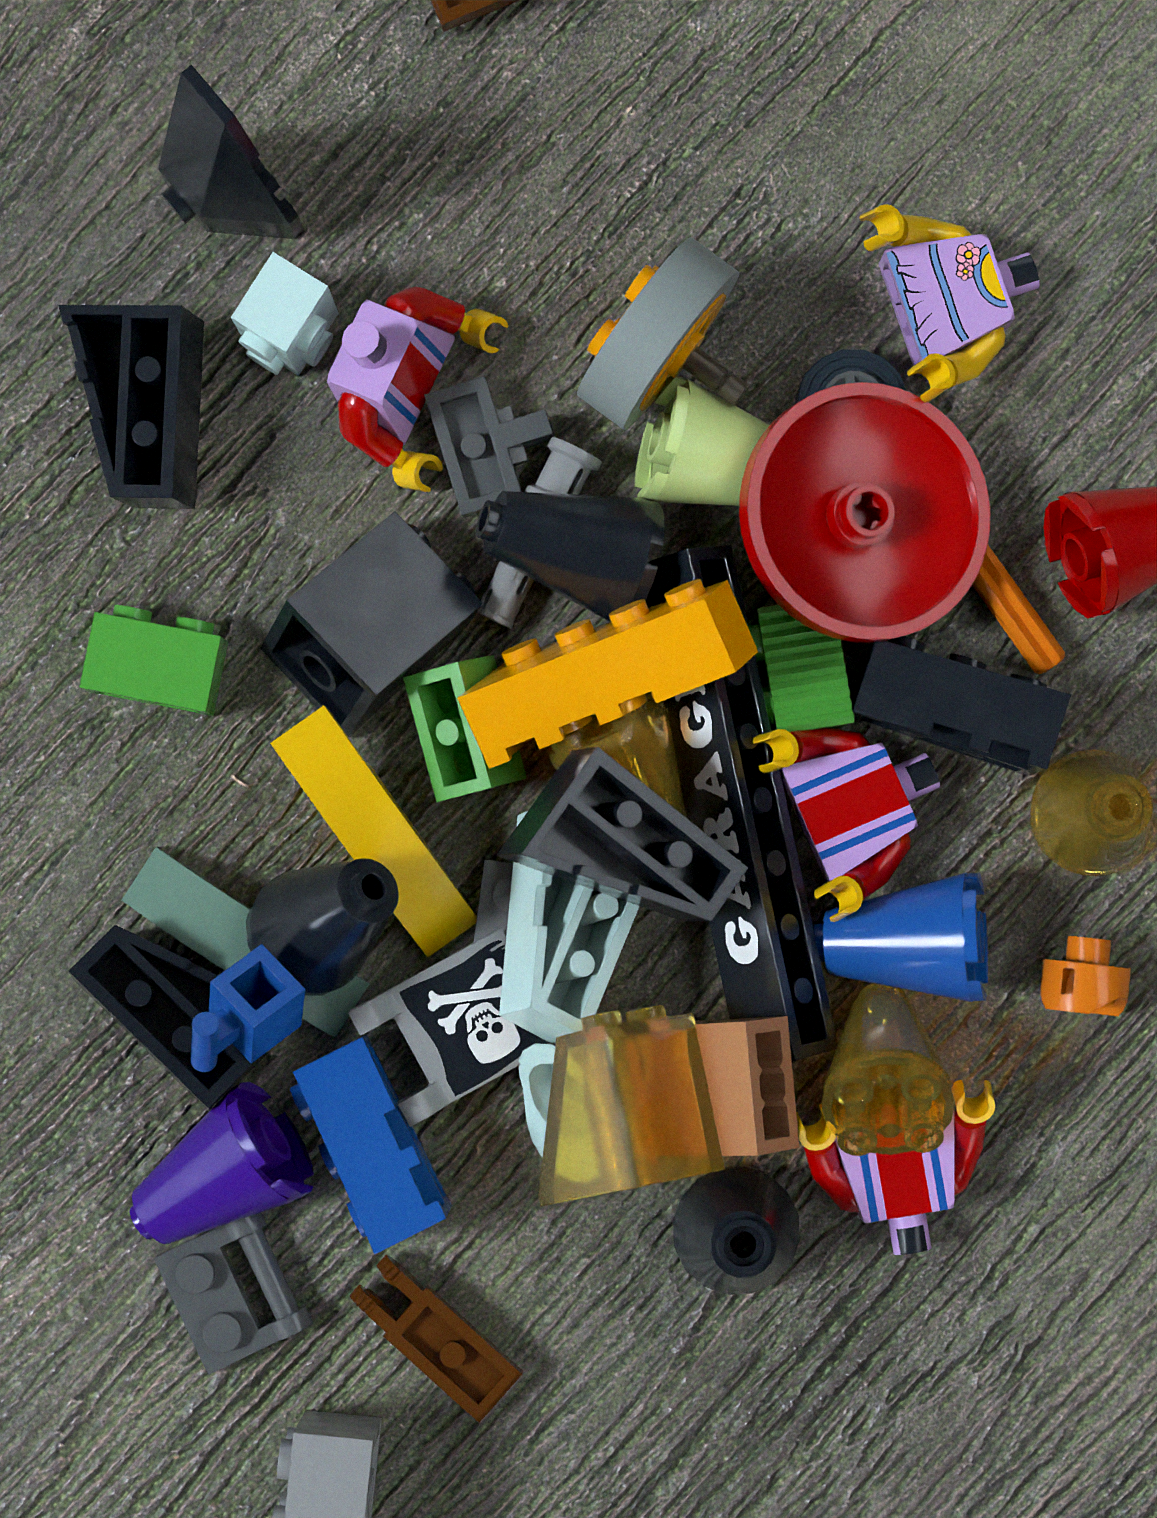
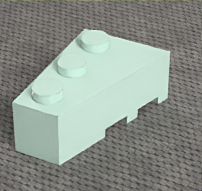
[499,811,639,1044]

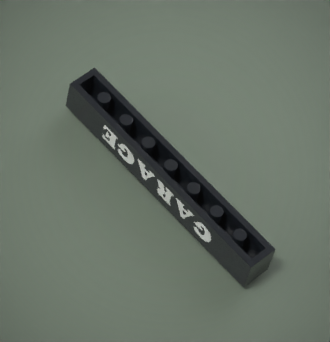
[646,545,839,1061]

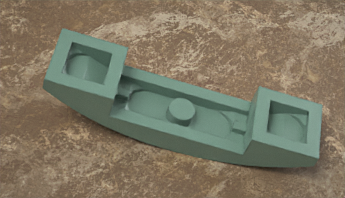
[122,847,370,1038]

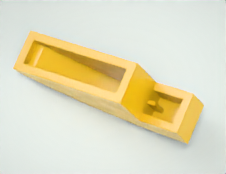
[270,705,477,957]

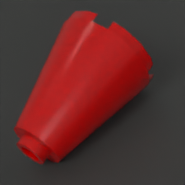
[1043,486,1157,618]

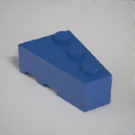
[290,1035,452,1254]

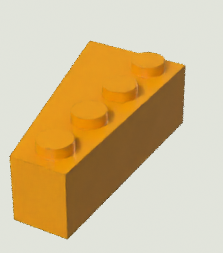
[457,579,758,769]

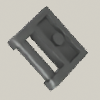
[154,1213,314,1375]

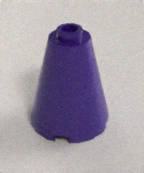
[130,1082,314,1244]

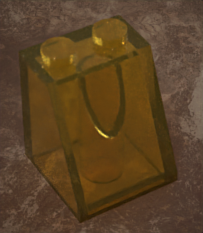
[538,1005,725,1207]

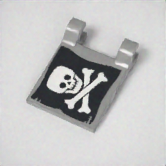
[348,928,559,1127]

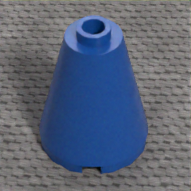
[813,873,988,1002]

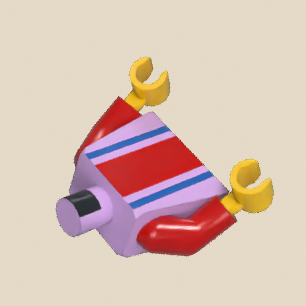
[327,287,508,492]
[753,728,940,922]
[796,1080,996,1255]

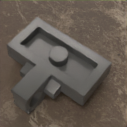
[424,375,555,518]

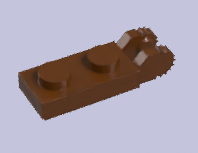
[349,1255,523,1423]

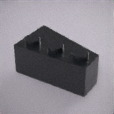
[58,305,204,509]
[852,636,1071,776]
[496,746,748,921]
[68,925,276,1112]

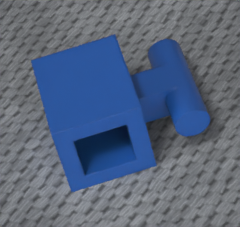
[191,944,305,1072]

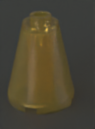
[1030,749,1157,876]

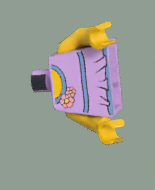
[859,204,1040,402]

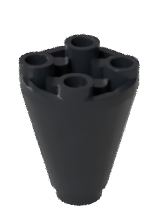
[672,1166,800,1295]

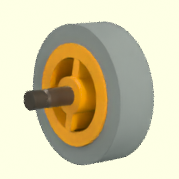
[577,237,749,430]

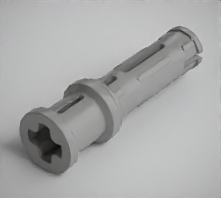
[477,437,602,629]

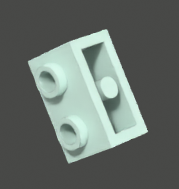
[231,252,339,376]

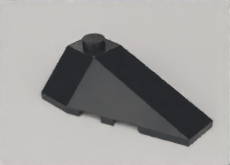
[158,65,305,239]

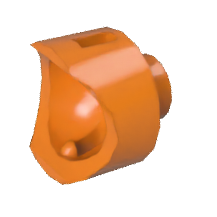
[1040,936,1131,1016]

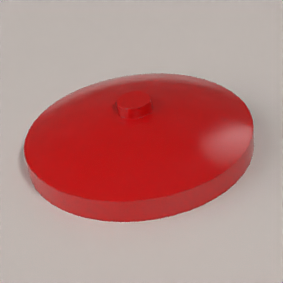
[739,382,990,643]

